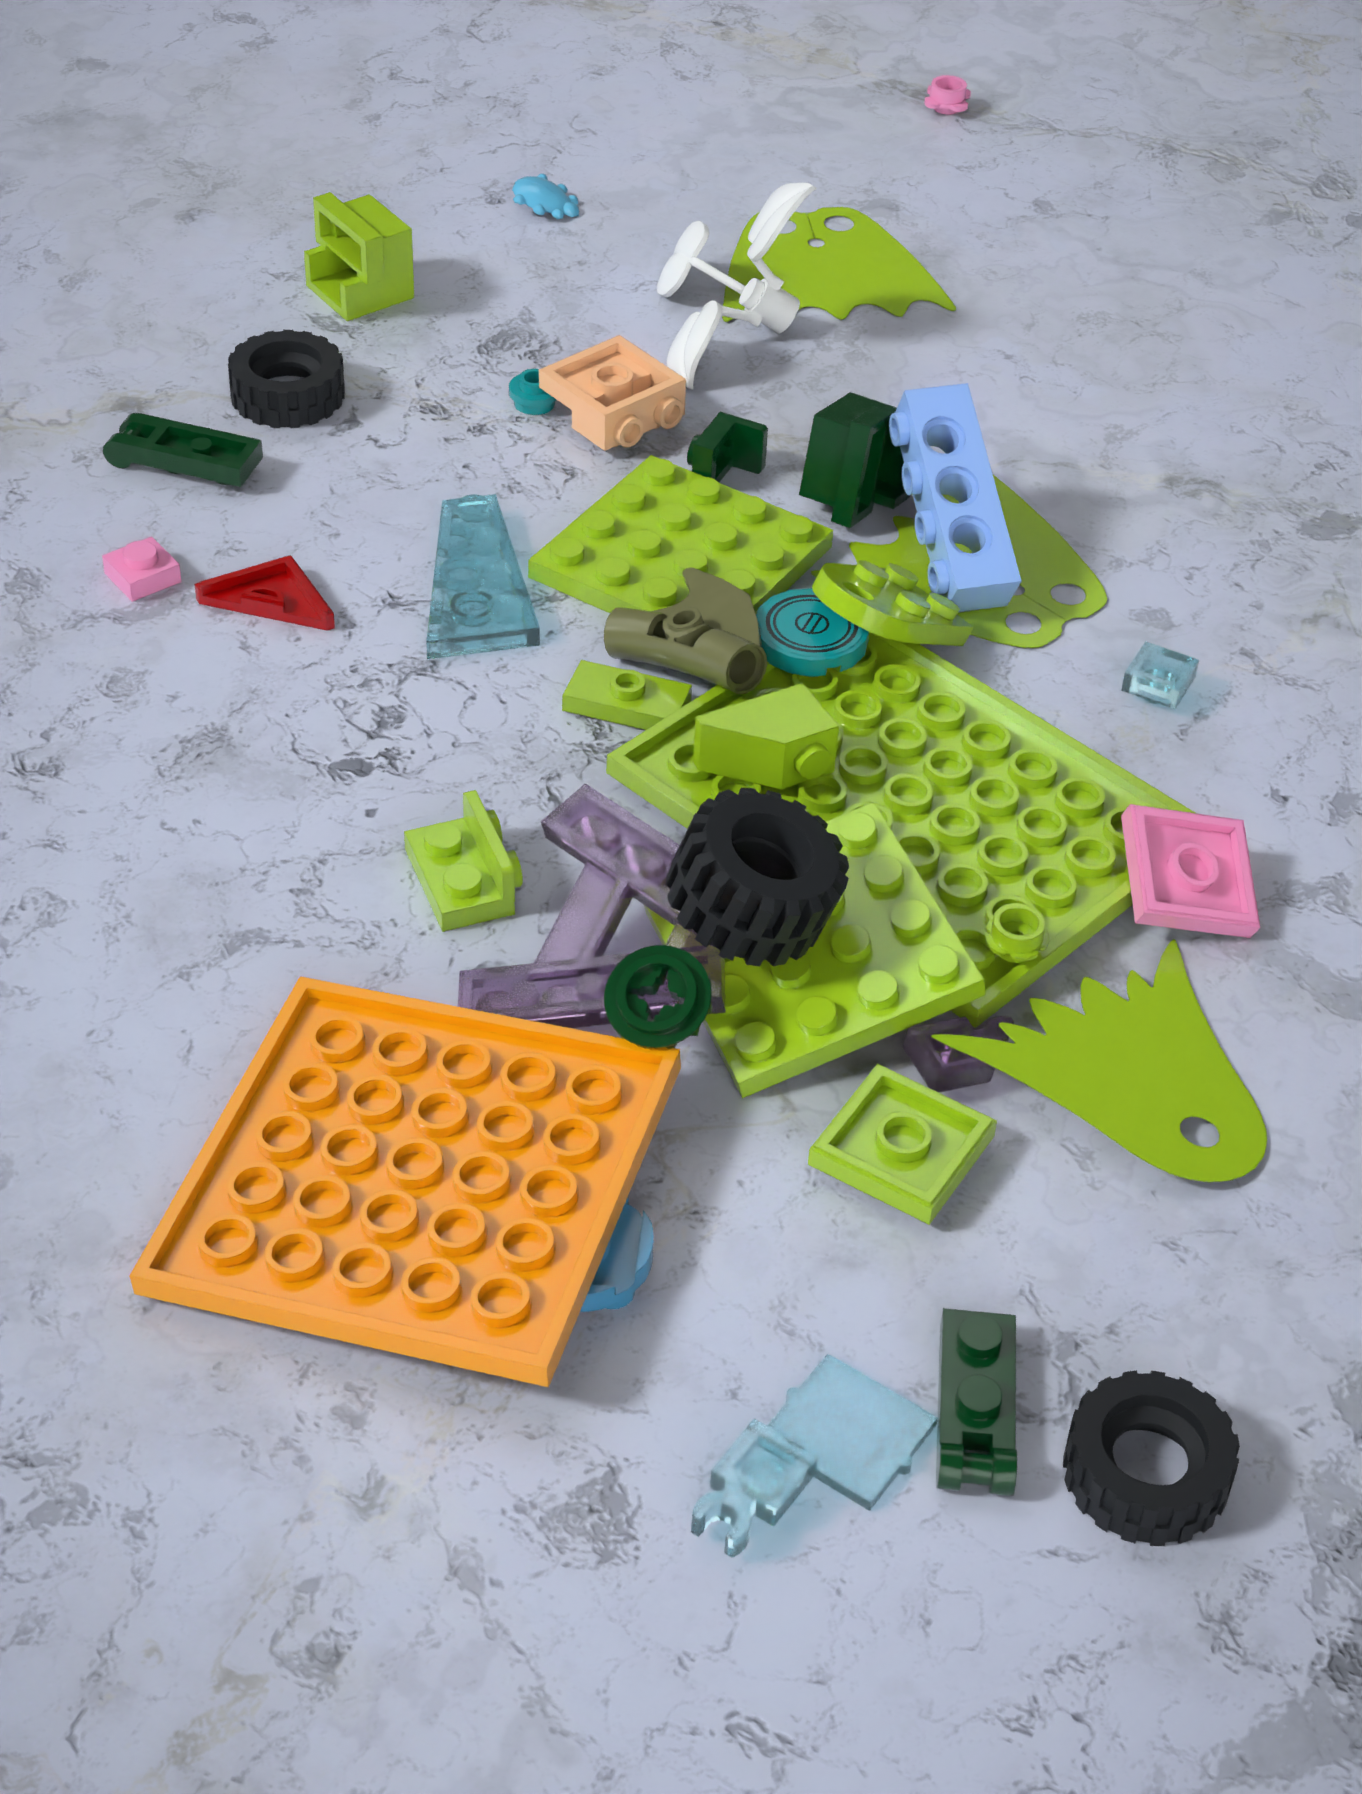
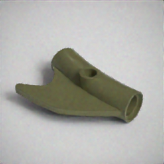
[604,567,767,694]

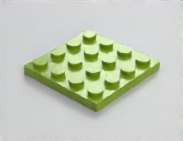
[528,455,833,614]
[642,802,986,1099]

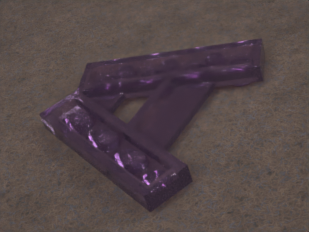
[458,783,726,1028]

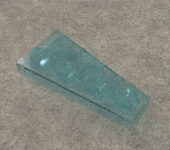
[426,494,540,659]

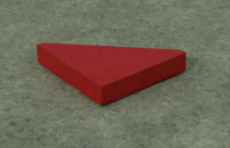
[194,555,335,631]

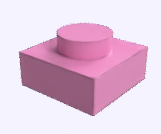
[102,536,182,602]

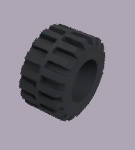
[666,788,849,967]

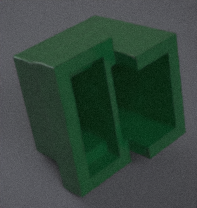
[799,392,911,528]

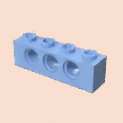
[889,383,1021,612]

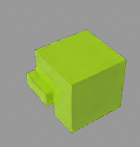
[304,192,414,321]

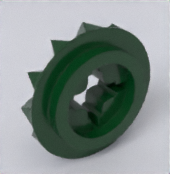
[604,945,712,1049]

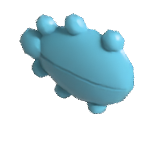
[512,174,579,219]

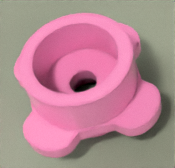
[924,75,971,115]

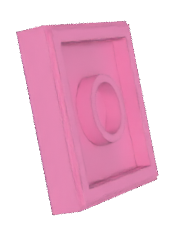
[1121,804,1260,938]

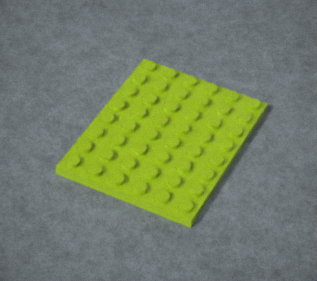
[606,632,1195,1028]

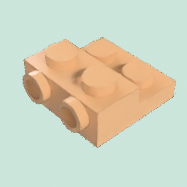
[539,335,686,451]

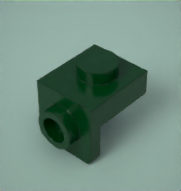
[687,412,768,483]

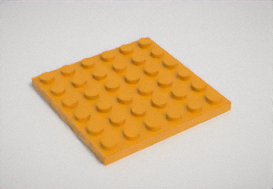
[129,976,681,1388]

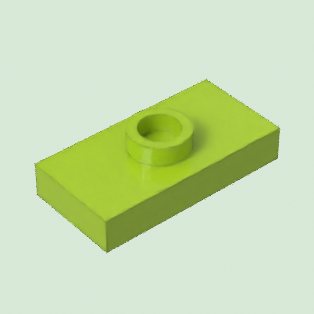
[562,660,692,730]

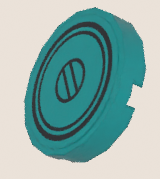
[756,588,869,677]

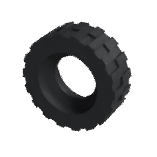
[228,330,345,428]
[1063,1370,1240,1546]

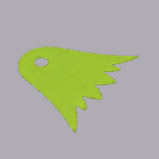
[931,939,1267,1182]

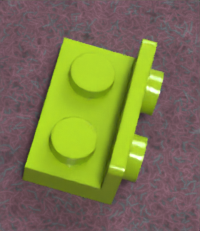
[404,790,523,932]

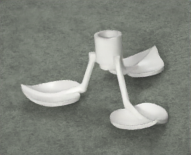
[657,183,817,389]

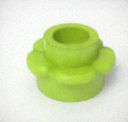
[986,903,1050,963]

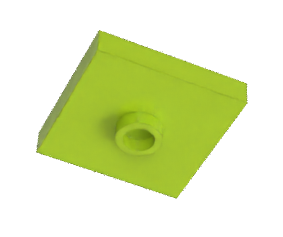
[808,1063,997,1225]

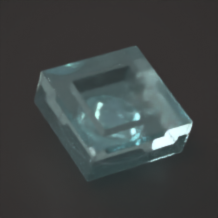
[1121,641,1199,709]

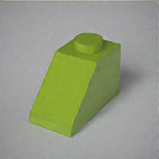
[693,683,839,789]

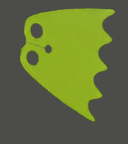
[722,207,956,322]
[811,475,1107,648]

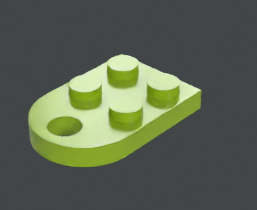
[812,560,974,646]

